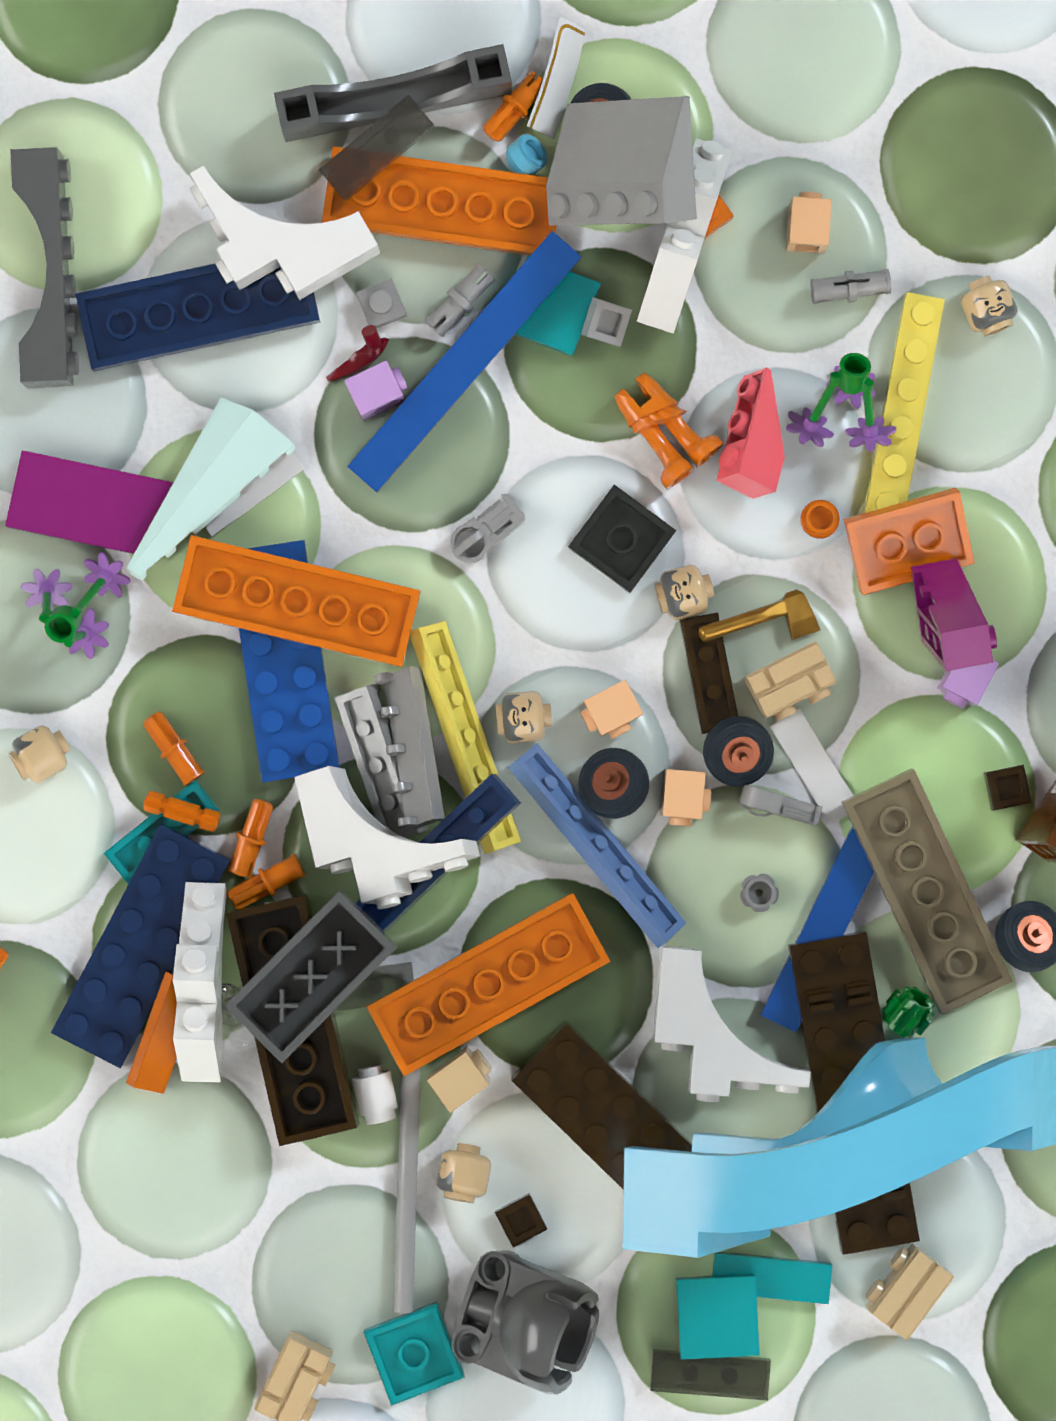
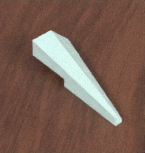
[127,397,296,580]

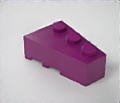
[911,558,997,671]

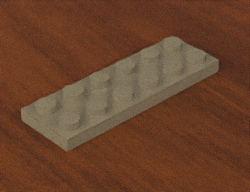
[841,768,1013,1015]

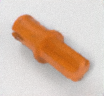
[483,71,543,142]
[143,711,205,786]
[227,799,273,878]
[228,854,306,909]

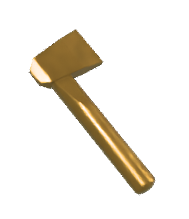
[699,589,821,642]

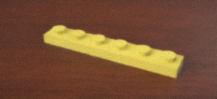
[864,292,945,513]
[410,621,521,854]

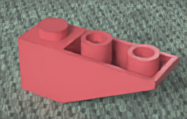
[716,367,785,499]

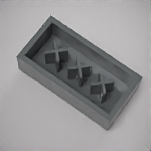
[225,890,398,1063]

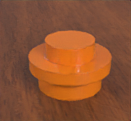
[800,500,840,539]

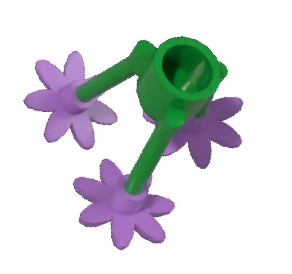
[786,353,896,452]
[21,552,131,659]

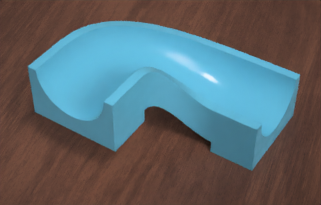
[622,1037,1056,1258]

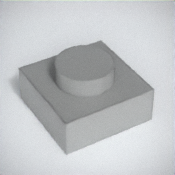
[356,278,407,329]
[581,297,632,347]

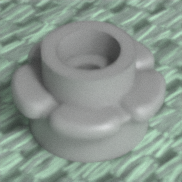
[740,874,779,912]

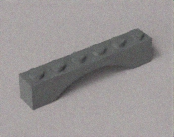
[274,44,512,142]
[10,147,79,388]

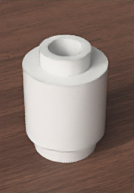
[352,1064,398,1125]

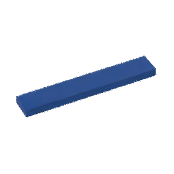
[760,826,874,1032]

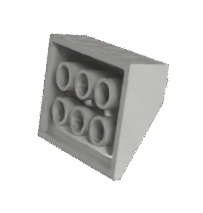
[546,96,697,225]

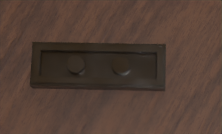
[679,612,738,734]

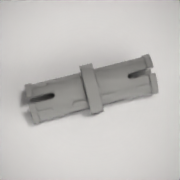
[425,263,496,337]
[810,269,891,304]

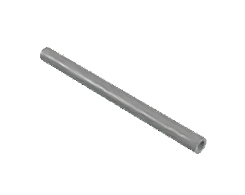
[393,1067,421,1313]

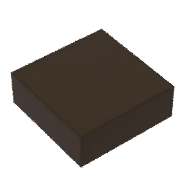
[983,765,1032,811]
[495,1193,548,1247]

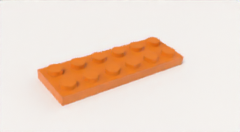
[321,146,557,256]
[172,535,421,668]
[366,893,611,1076]

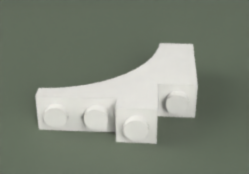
[637,138,733,334]
[189,166,380,300]
[294,766,480,909]
[173,882,226,1083]
[653,946,811,1102]

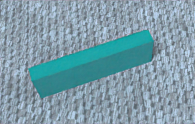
[103,780,220,884]
[712,1252,832,1304]

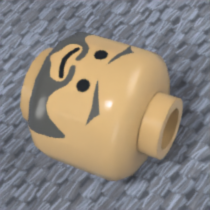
[961,275,1018,337]
[655,565,714,620]
[496,691,552,744]
[9,725,71,783]
[436,1143,491,1203]

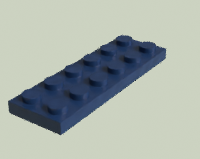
[75,263,321,372]
[51,823,231,1069]

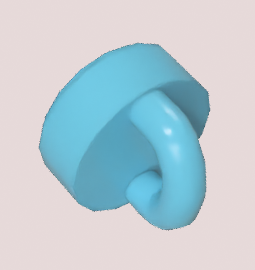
[506,134,548,175]

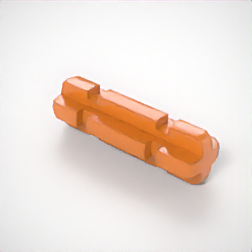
[143,791,221,832]

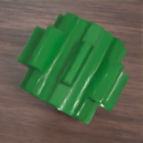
[883,986,935,1038]

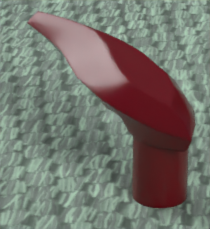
[326,325,389,382]

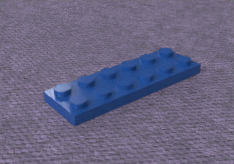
[239,540,340,783]

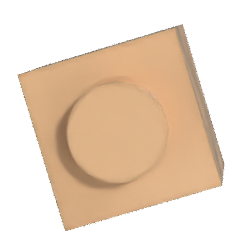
[786,192,832,254]

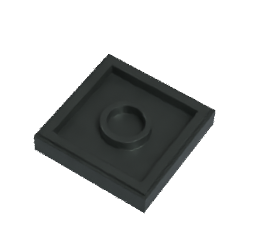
[568,485,677,593]

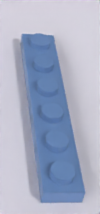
[507,743,686,948]

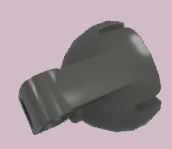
[451,1251,599,1394]

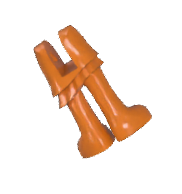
[614,372,724,490]

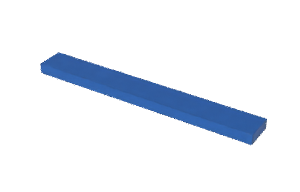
[347,231,582,492]

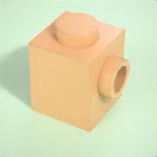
[580,679,643,740]
[661,769,711,826]

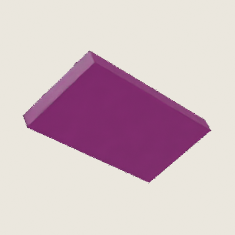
[5,450,174,554]

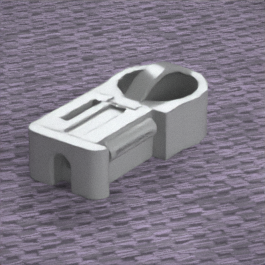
[450,494,525,564]
[739,785,822,826]

